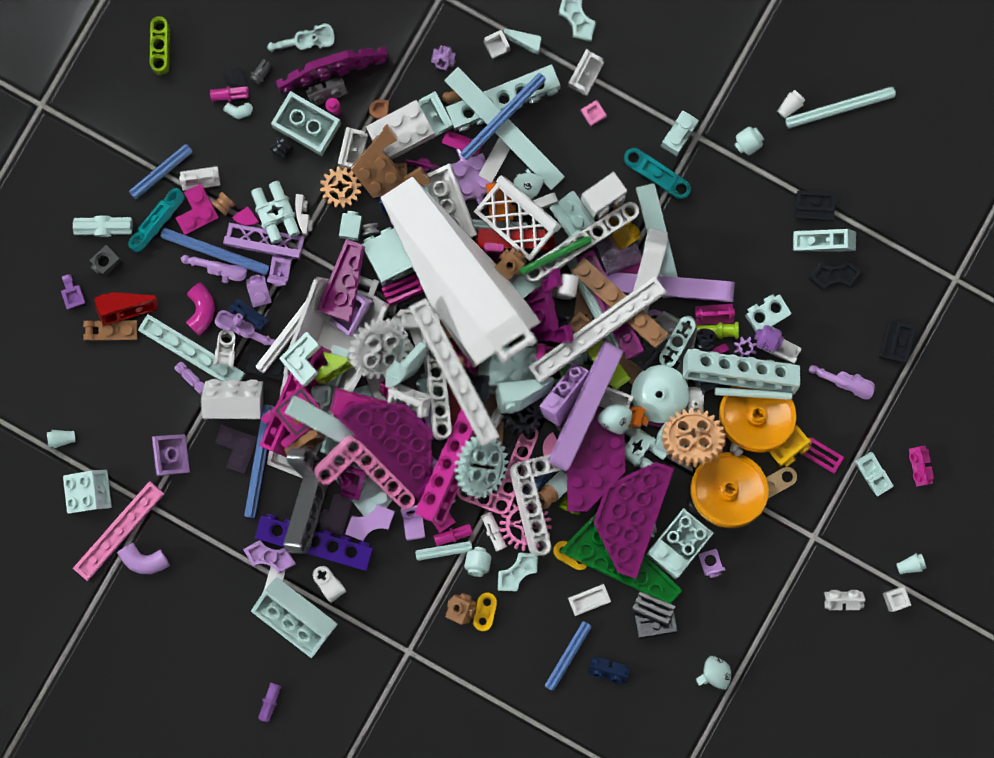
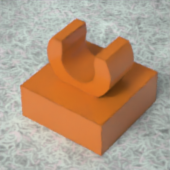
[628,406,649,428]

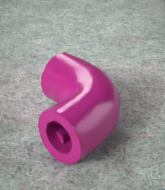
[186,282,215,336]

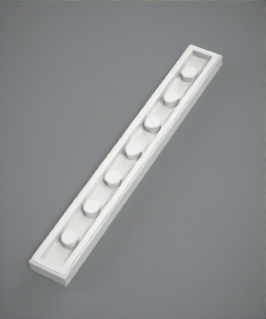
[529,276,667,383]
[409,299,499,446]

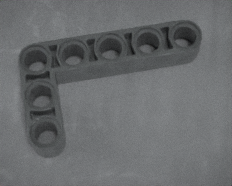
[284,448,329,553]

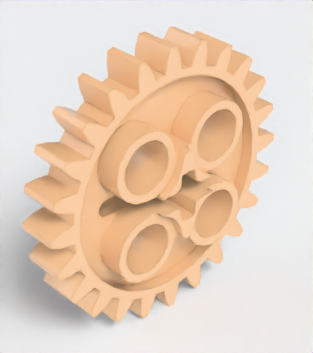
[662,408,725,467]

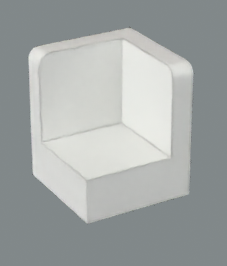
[484,30,510,59]
[882,587,911,612]

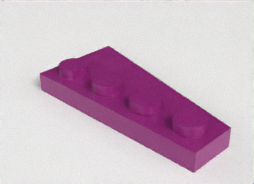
[317,239,365,323]

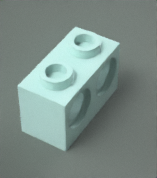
[745,294,792,333]

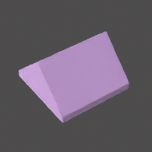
[329,292,373,337]
[152,434,190,476]

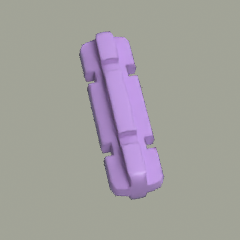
[175,362,205,394]

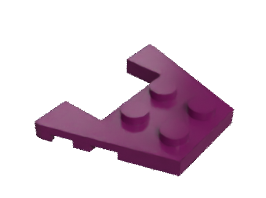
[525,269,575,343]

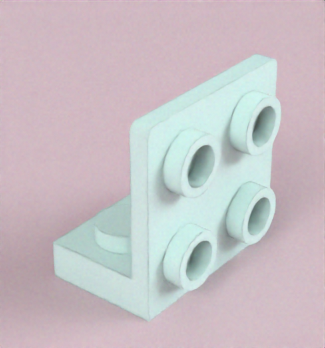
[63,470,112,513]

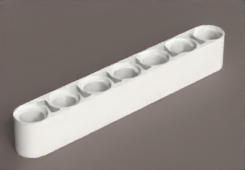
[524,202,639,283]
[421,306,451,440]

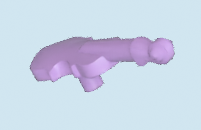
[181,255,247,283]
[215,310,275,346]
[809,365,875,399]

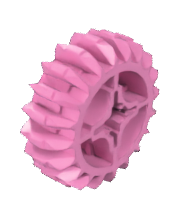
[500,502,552,551]

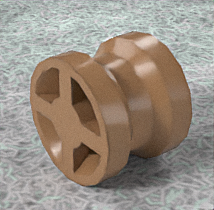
[211,192,236,216]
[538,485,558,509]

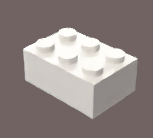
[366,100,435,160]
[581,172,627,220]
[201,379,264,419]

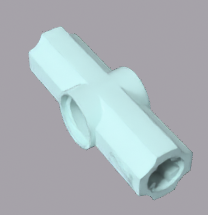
[73,216,133,237]

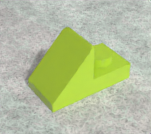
[315,352,353,385]

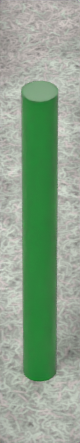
[519,236,592,276]

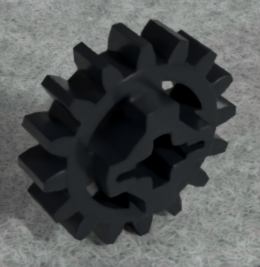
[500,403,543,436]

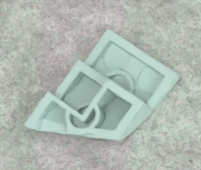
[386,342,427,388]

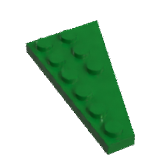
[559,512,682,604]

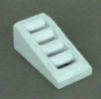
[503,28,541,54]

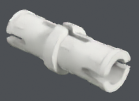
[481,511,507,552]

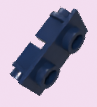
[228,299,269,334]
[588,657,630,684]

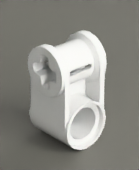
[214,330,235,368]
[313,566,347,603]

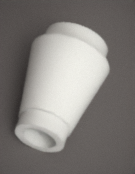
[778,90,805,119]

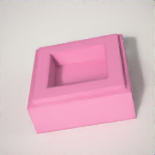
[581,100,607,127]

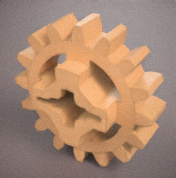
[320,167,362,209]

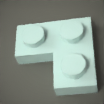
[279,332,321,387]

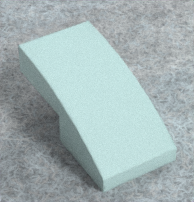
[855,452,893,496]

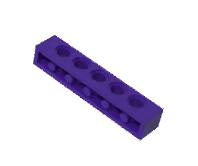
[255,514,373,571]

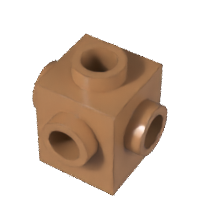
[495,247,527,281]
[445,593,477,625]

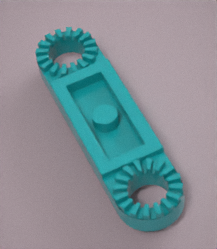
[624,148,691,199]
[128,188,184,252]

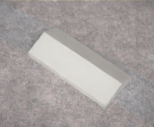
[422,164,477,238]

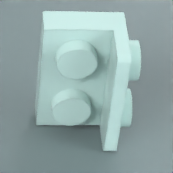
[550,191,595,237]

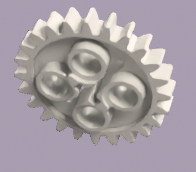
[348,318,410,379]

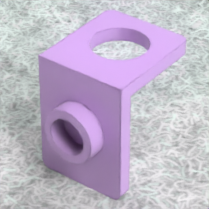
[401,505,425,541]
[699,549,725,578]

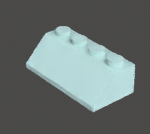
[251,577,337,658]

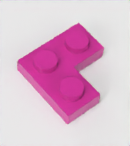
[176,184,219,235]

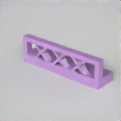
[223,223,304,260]

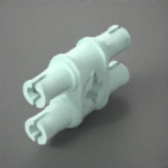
[251,181,300,244]
[624,427,667,469]

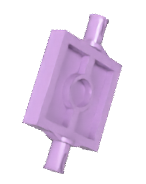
[451,149,495,208]

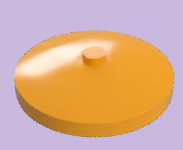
[719,386,796,452]
[691,452,769,528]

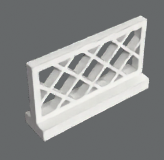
[474,175,562,261]

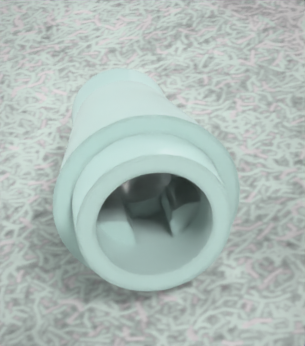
[47,430,75,448]
[897,553,926,574]

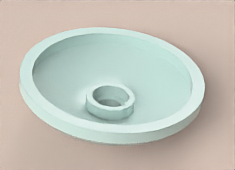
[631,365,689,423]

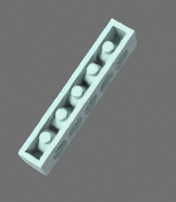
[446,64,561,132]
[683,349,800,395]

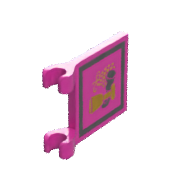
[261,385,321,448]

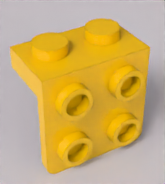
[768,425,812,467]

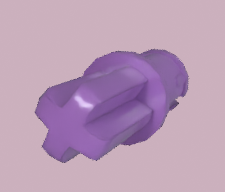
[259,682,282,722]

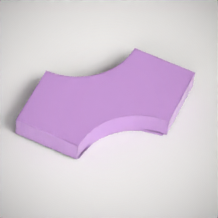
[345,505,395,541]
[243,540,296,573]

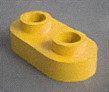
[553,541,587,570]
[473,593,497,631]

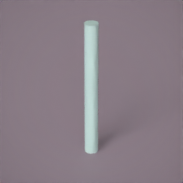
[715,387,792,400]

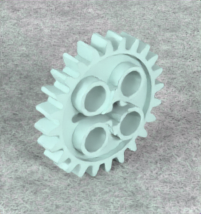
[454,437,509,498]

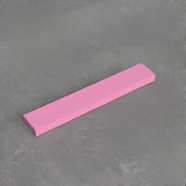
[73,481,164,581]

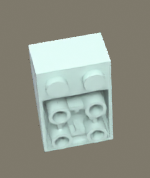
[645,508,713,579]

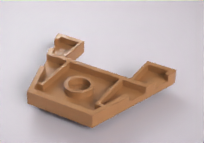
[351,124,430,198]

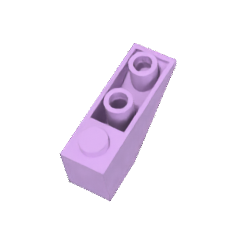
[540,363,589,426]

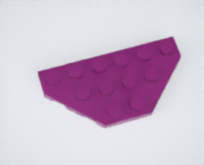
[276,47,388,93]
[566,401,625,512]
[336,403,432,498]
[594,462,674,578]

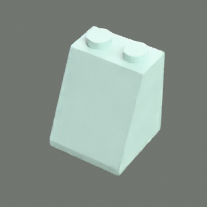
[361,227,414,287]

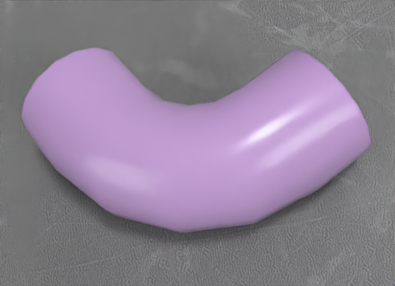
[117,543,170,575]

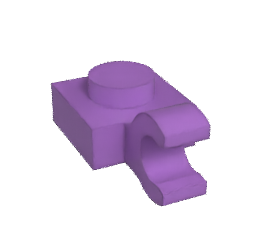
[61,274,86,309]

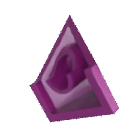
[334,461,367,501]

